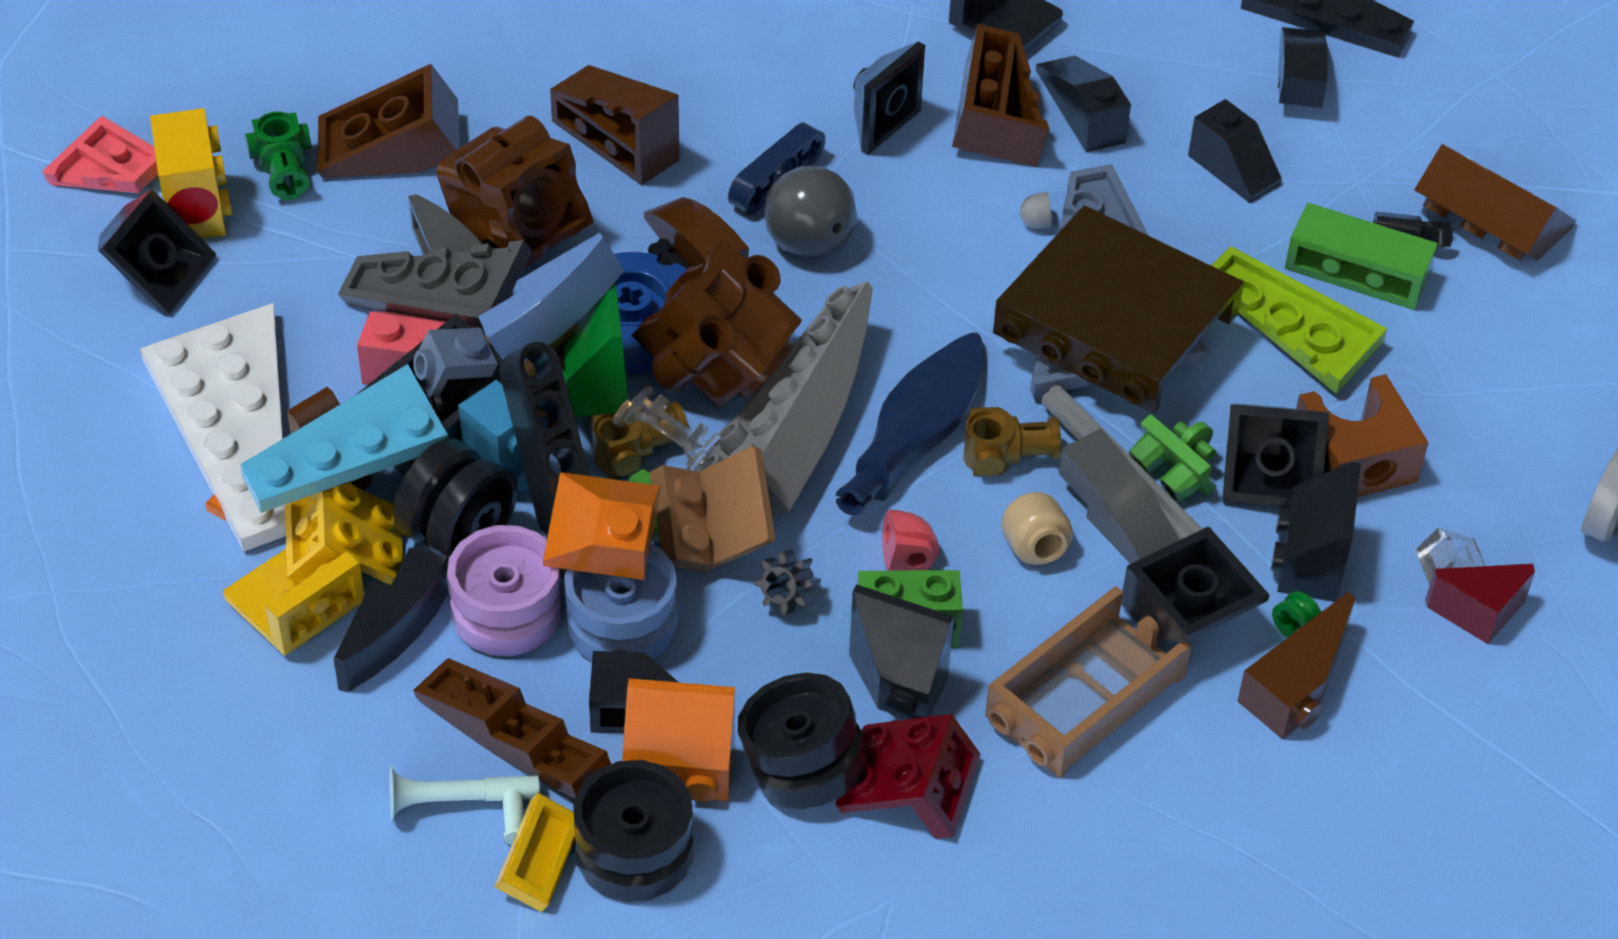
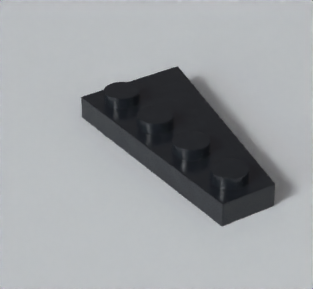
[1240,0,1414,58]

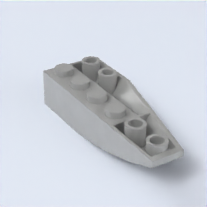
[696,281,873,517]

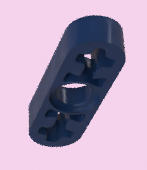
[728,122,826,214]

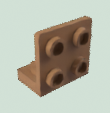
[650,446,775,572]

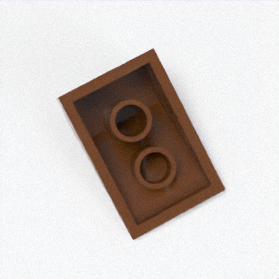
[317,64,460,178]

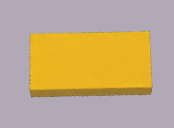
[494,793,575,912]

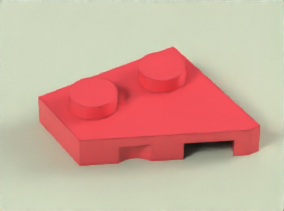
[42,116,158,193]

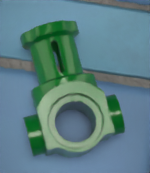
[245,111,312,200]

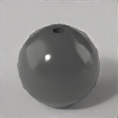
[764,165,857,259]

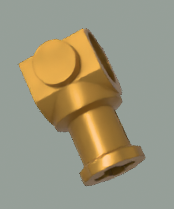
[589,401,690,479]
[963,407,1061,477]

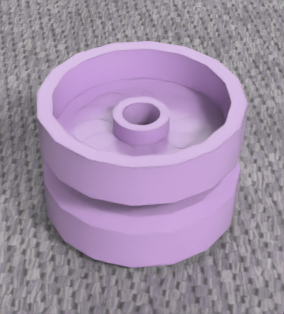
[447,525,563,656]

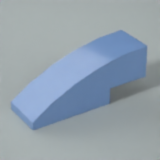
[478,232,624,361]

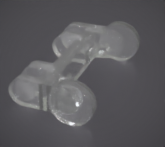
[612,385,722,472]

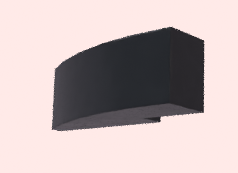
[1278,27,1328,108]
[333,548,449,692]

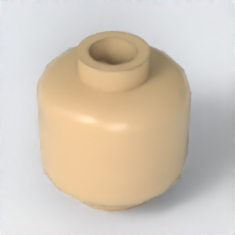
[1001,492,1073,565]

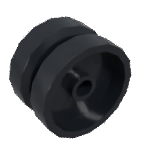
[392,438,518,562]
[737,672,868,809]
[573,760,693,902]

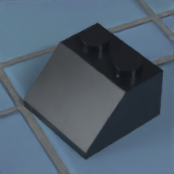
[1270,462,1361,602]
[1121,526,1270,642]

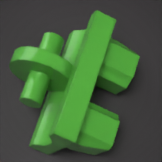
[1129,414,1217,504]

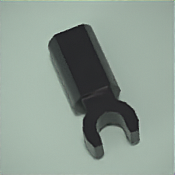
[1373,211,1453,247]

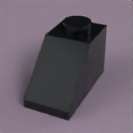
[1188,99,1282,203]
[589,650,678,733]

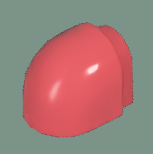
[882,509,939,571]

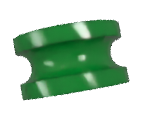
[1272,591,1322,638]

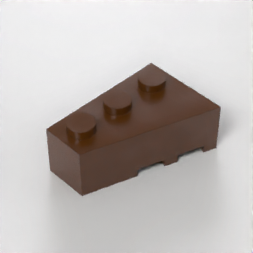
[952,24,1050,167]
[550,65,679,186]

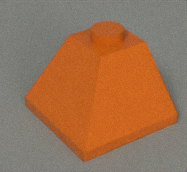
[543,472,661,580]

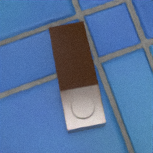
[1237,592,1356,739]

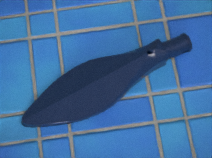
[836,332,982,515]

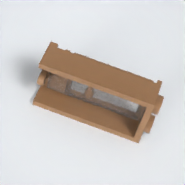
[985,586,1192,778]

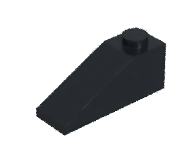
[1036,55,1131,152]

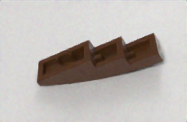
[413,658,611,799]

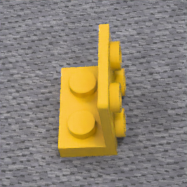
[285,482,403,585]
[223,549,365,656]

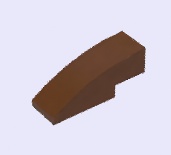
[644,197,749,267]

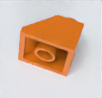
[622,678,735,802]

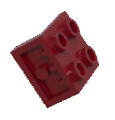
[835,714,981,839]

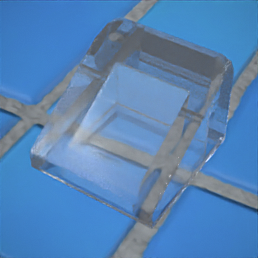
[1416,528,1486,584]

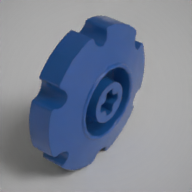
[579,252,687,375]

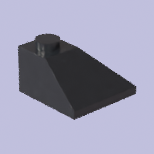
[853,41,925,155]
[98,189,217,316]
[1222,403,1330,506]
[849,584,954,720]

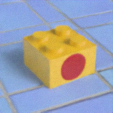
[150,108,232,238]

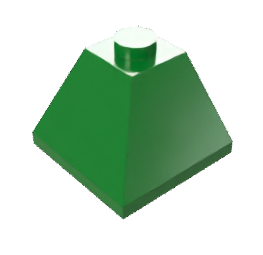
[563,282,629,417]

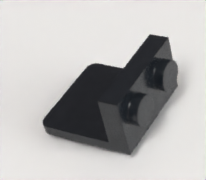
[949,0,1063,51]

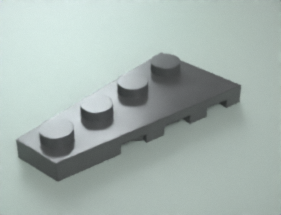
[338,240,532,327]

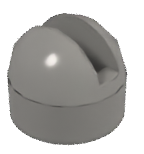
[1020,192,1053,229]

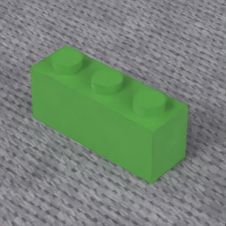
[1284,202,1438,310]

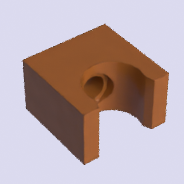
[1296,374,1429,497]

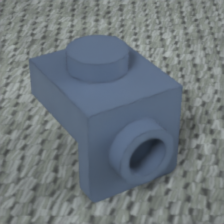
[413,328,498,397]

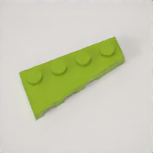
[1211,246,1387,394]

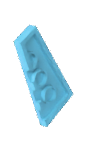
[240,364,448,513]

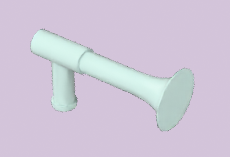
[389,765,539,845]

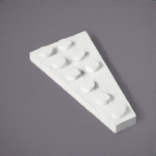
[140,303,286,552]

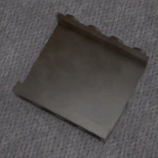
[993,205,1244,414]

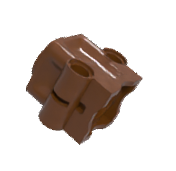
[436,115,594,268]
[631,238,802,408]

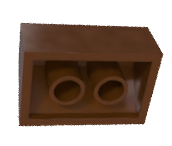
[1414,144,1576,261]

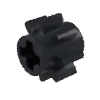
[754,550,821,615]

